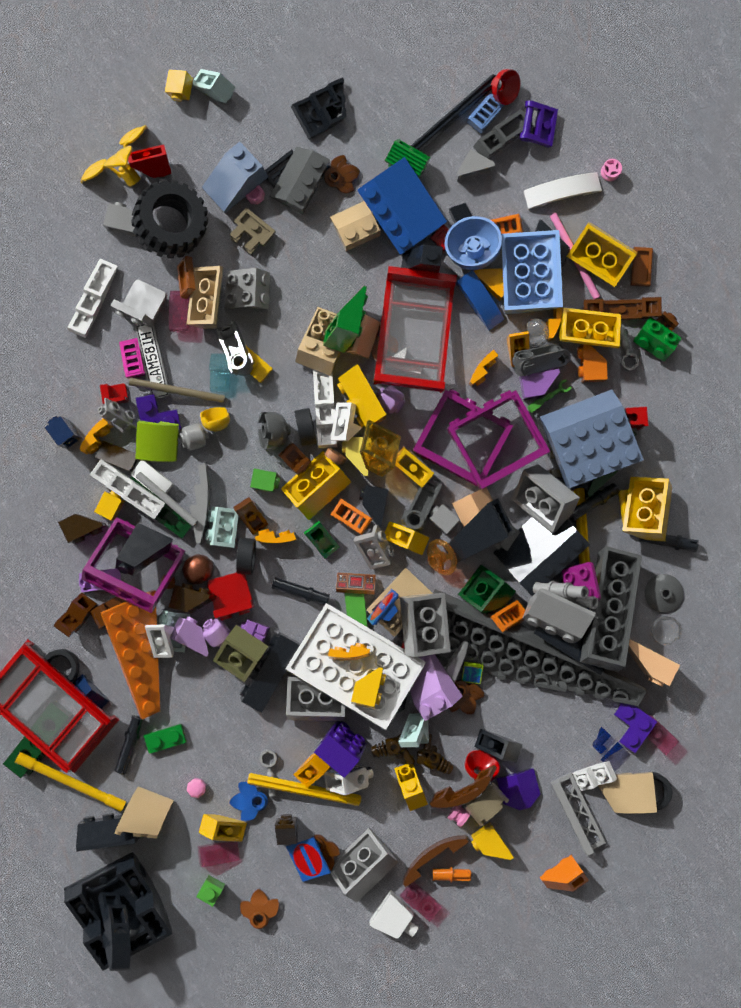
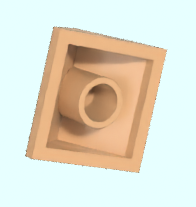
[345,315,381,359]
[452,487,493,527]

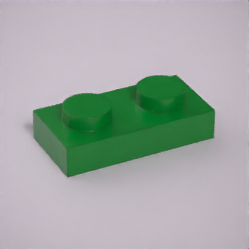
[143,723,187,754]

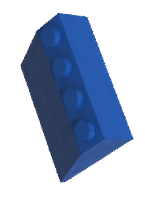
[357,157,447,255]

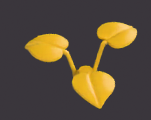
[80,125,148,187]

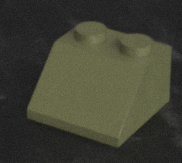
[213,625,269,682]

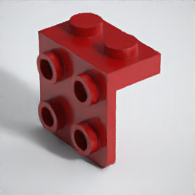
[208,572,254,621]

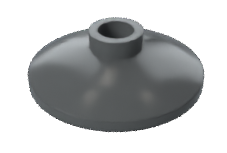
[645,574,683,612]

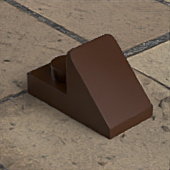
[233,497,269,535]

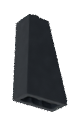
[444,498,516,565]

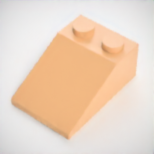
[628,639,680,687]

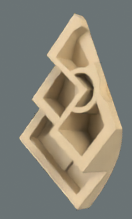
[598,772,657,813]
[114,786,174,839]

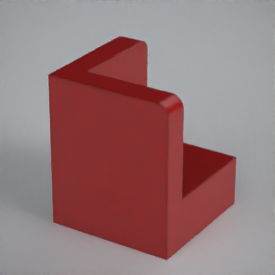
[100,383,129,405]

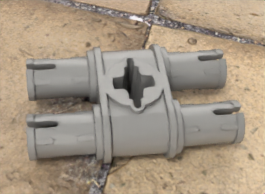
[533,581,598,609]

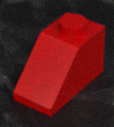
[128,144,172,178]

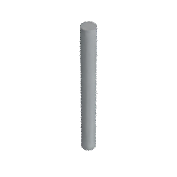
[136,472,198,527]

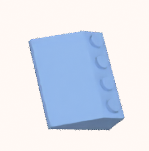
[501,230,563,314]

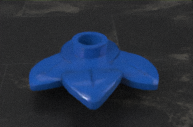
[229,782,268,821]

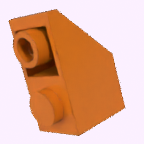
[577,344,608,383]
[540,855,589,892]

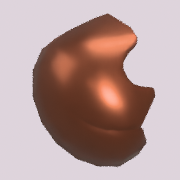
[182,554,214,584]

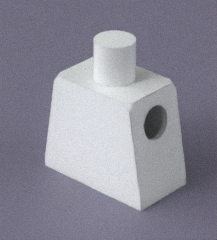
[370,890,419,939]

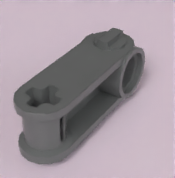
[216,320,255,376]
[512,343,571,376]
[401,478,443,532]

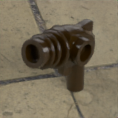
[371,734,415,765]
[417,734,454,775]

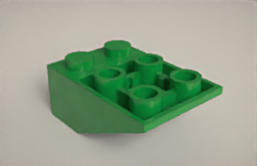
[323,286,368,353]

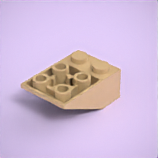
[295,307,341,376]
[366,568,433,637]

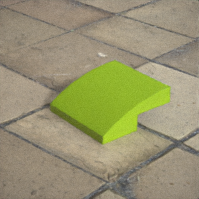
[135,420,179,462]

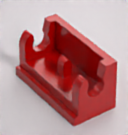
[624,407,649,430]

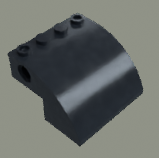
[64,852,173,971]

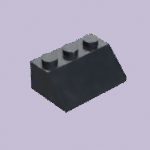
[76,812,140,852]

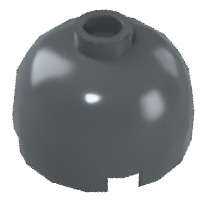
[258,412,291,450]

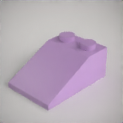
[410,654,462,721]

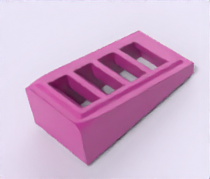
[119,338,146,379]

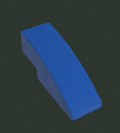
[456,270,505,331]

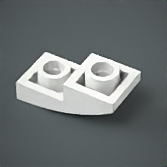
[130,460,174,494]
[572,761,617,791]

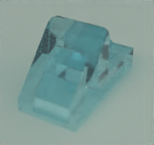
[209,353,230,392]

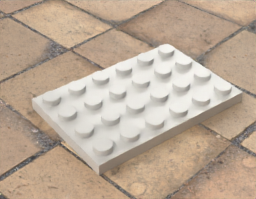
[286,603,426,730]

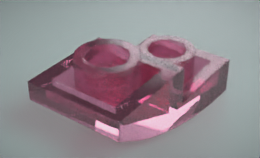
[169,291,190,332]
[400,882,443,922]

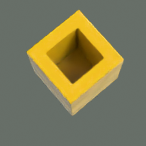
[165,70,193,102]
[94,490,125,521]

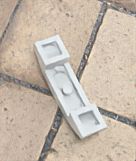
[524,172,602,210]

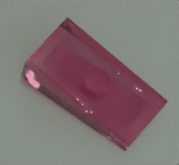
[647,714,679,756]
[197,841,240,867]

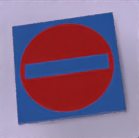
[367,589,399,626]
[286,837,331,882]

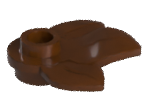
[324,155,360,193]
[449,680,485,715]
[311,834,340,871]

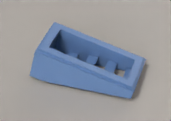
[467,92,505,134]

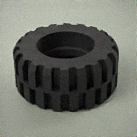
[131,180,209,258]

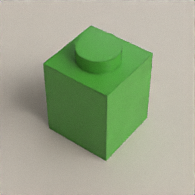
[250,468,280,492]
[196,875,225,907]

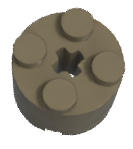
[465,782,509,826]

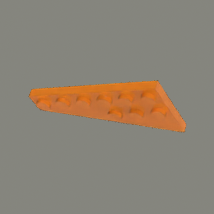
[100,590,160,719]

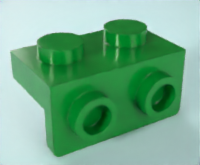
[633,317,681,362]

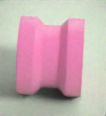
[601,159,622,182]
[447,805,470,827]

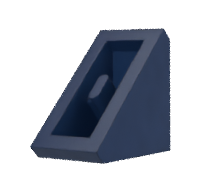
[73,674,110,709]

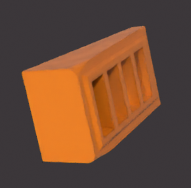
[491,214,524,234]
[330,499,373,535]
[491,600,525,632]

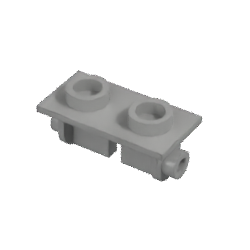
[97,397,137,430]

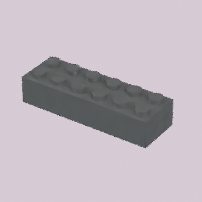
[580,546,642,672]

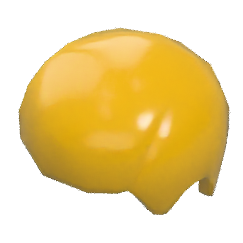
[200,407,230,432]

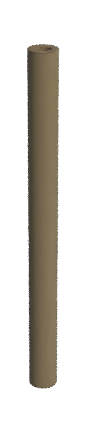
[129,378,225,403]

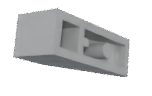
[103,202,140,238]

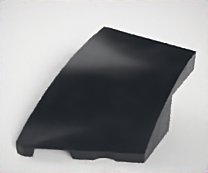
[291,77,346,140]

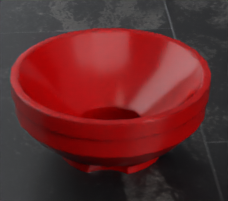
[491,69,521,105]
[464,750,500,781]

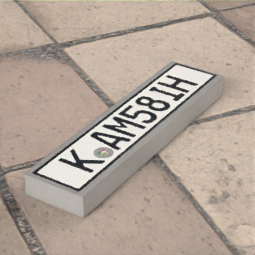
[135,322,171,399]

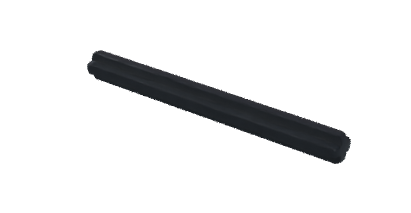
[410,74,496,151]

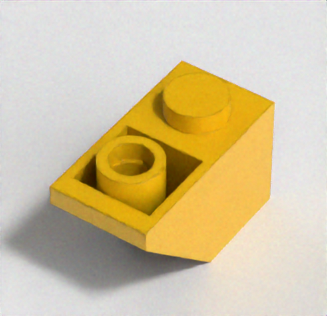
[351,667,386,709]
[394,763,428,811]

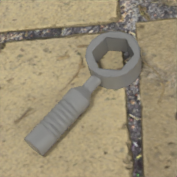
[620,325,639,371]
[259,749,277,797]

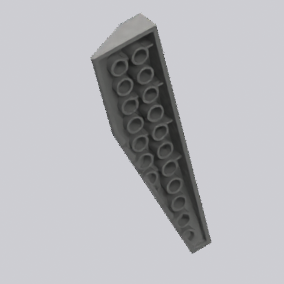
[433,589,647,706]

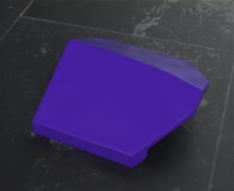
[496,768,540,810]

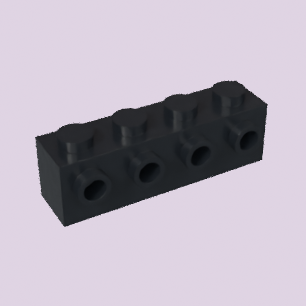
[239,631,300,713]

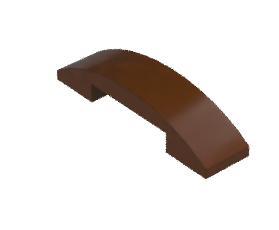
[584,297,662,320]
[430,765,496,808]
[403,835,469,887]

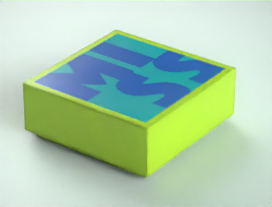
[462,662,483,684]

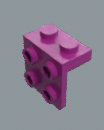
[561,562,601,601]

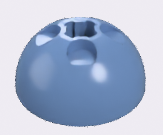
[445,216,502,270]

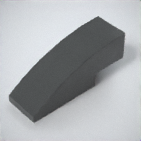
[473,109,533,159]

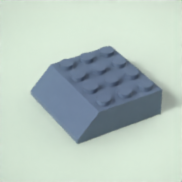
[540,390,644,488]

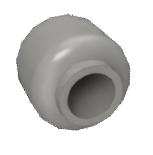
[179,423,209,451]

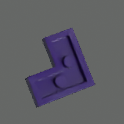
[135,394,182,429]
[614,703,657,753]

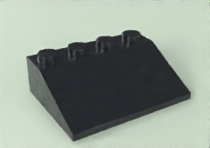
[493,517,590,596]

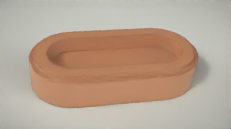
[325,448,347,465]

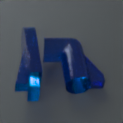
[592,727,624,762]

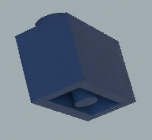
[45,416,82,449]

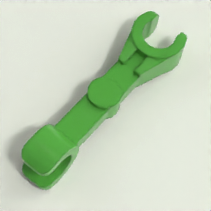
[528,379,572,413]

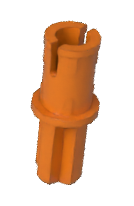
[433,867,471,883]

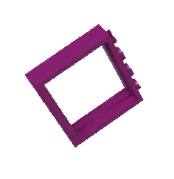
[412,389,513,487]
[447,390,550,490]
[81,517,185,613]

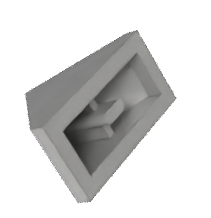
[456,149,495,181]

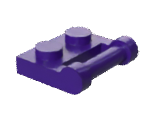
[520,100,558,148]

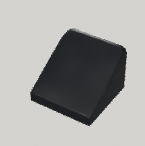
[448,203,472,224]

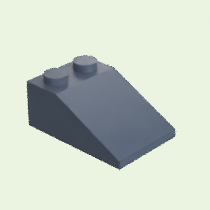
[202,142,268,213]

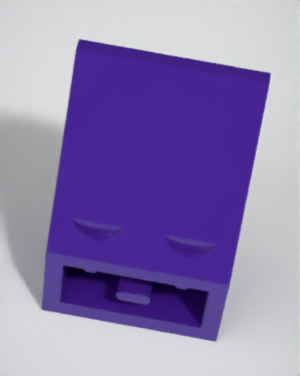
[314,721,367,778]

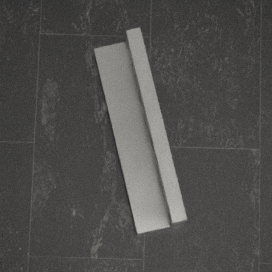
[550,772,606,856]

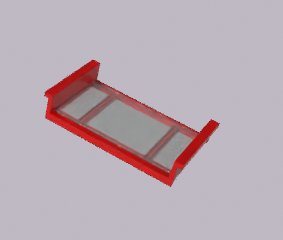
[373,266,457,393]
[0,639,120,773]

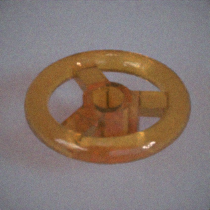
[427,539,457,576]

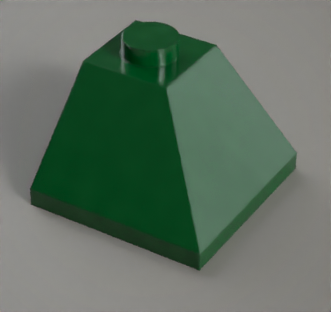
[458,565,516,614]

